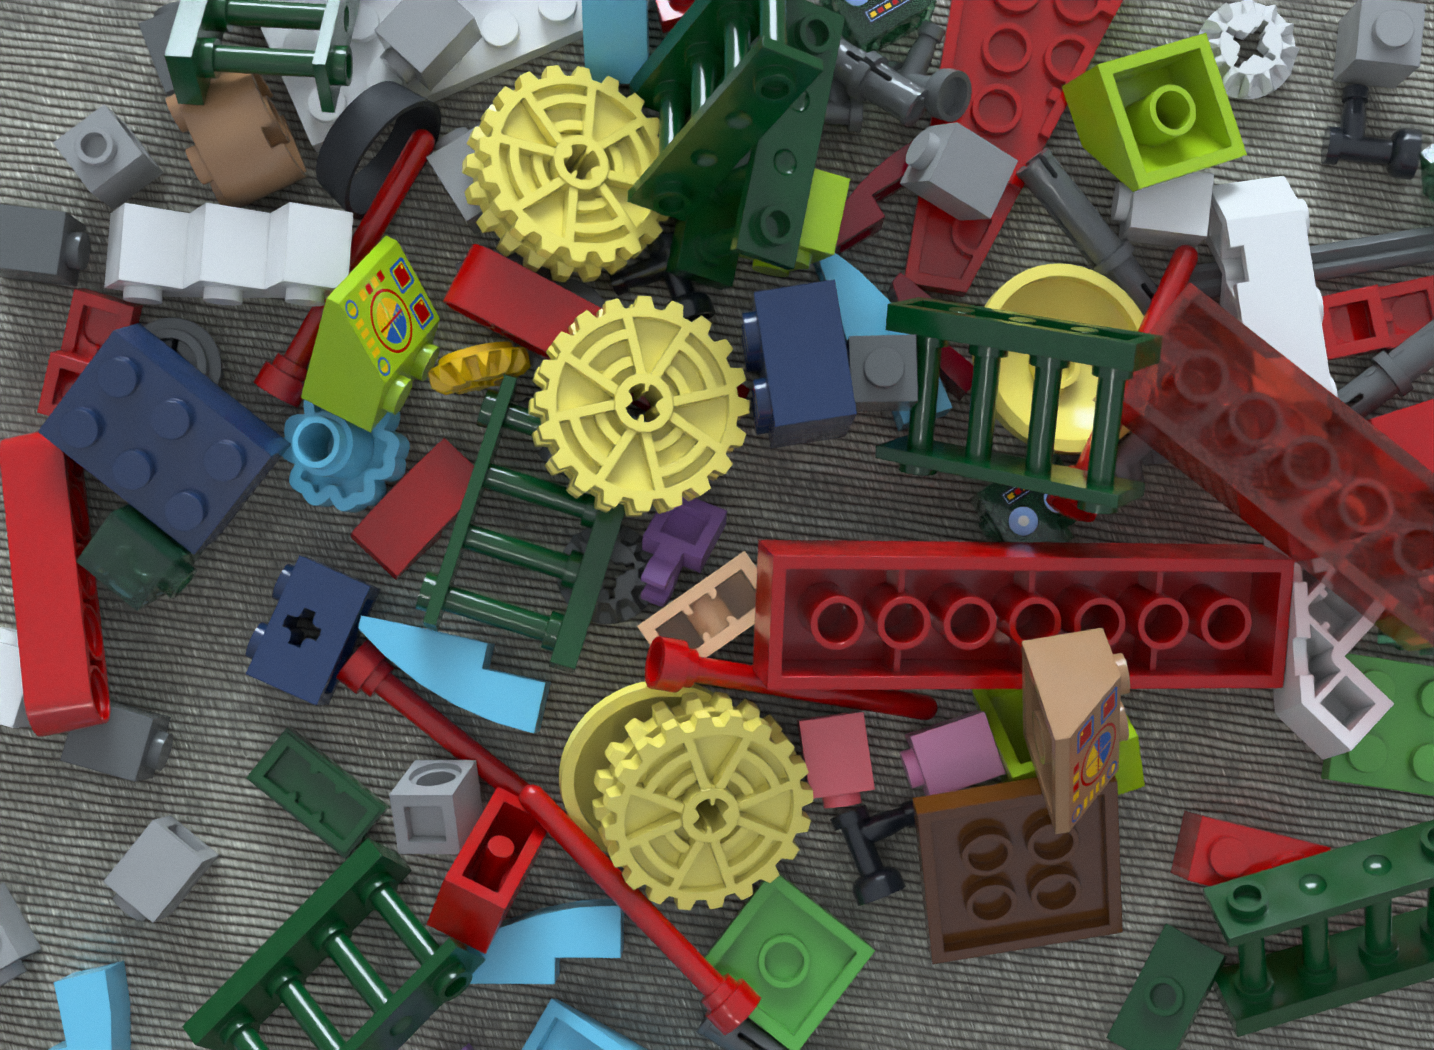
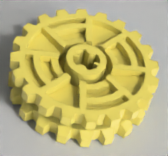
[462,65,669,283]
[528,296,750,517]
[592,692,813,910]

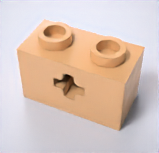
[637,551,757,657]

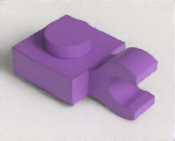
[641,497,727,607]

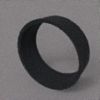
[316,81,441,219]

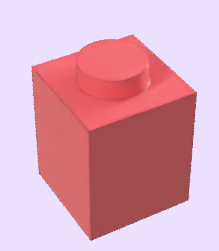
[797,711,875,808]

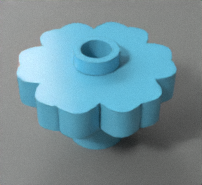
[282,400,410,513]

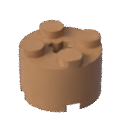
[166,72,307,208]

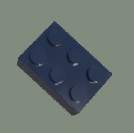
[741,279,857,449]
[37,323,291,555]

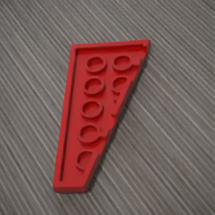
[904,0,1123,297]

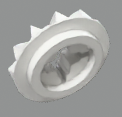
[1199,0,1300,99]

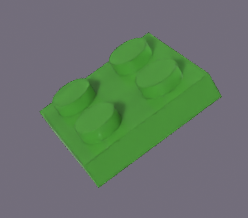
[1321,653,1434,796]
[704,873,875,1050]

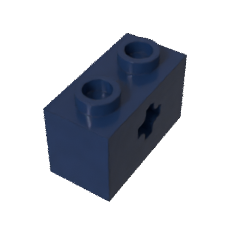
[245,555,381,706]

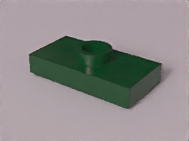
[246,727,390,859]
[1106,923,1227,1050]

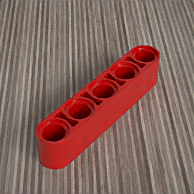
[443,244,750,411]
[0,432,111,737]

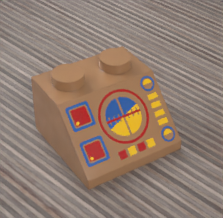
[1022,628,1130,834]

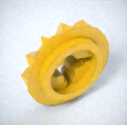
[427,341,531,395]

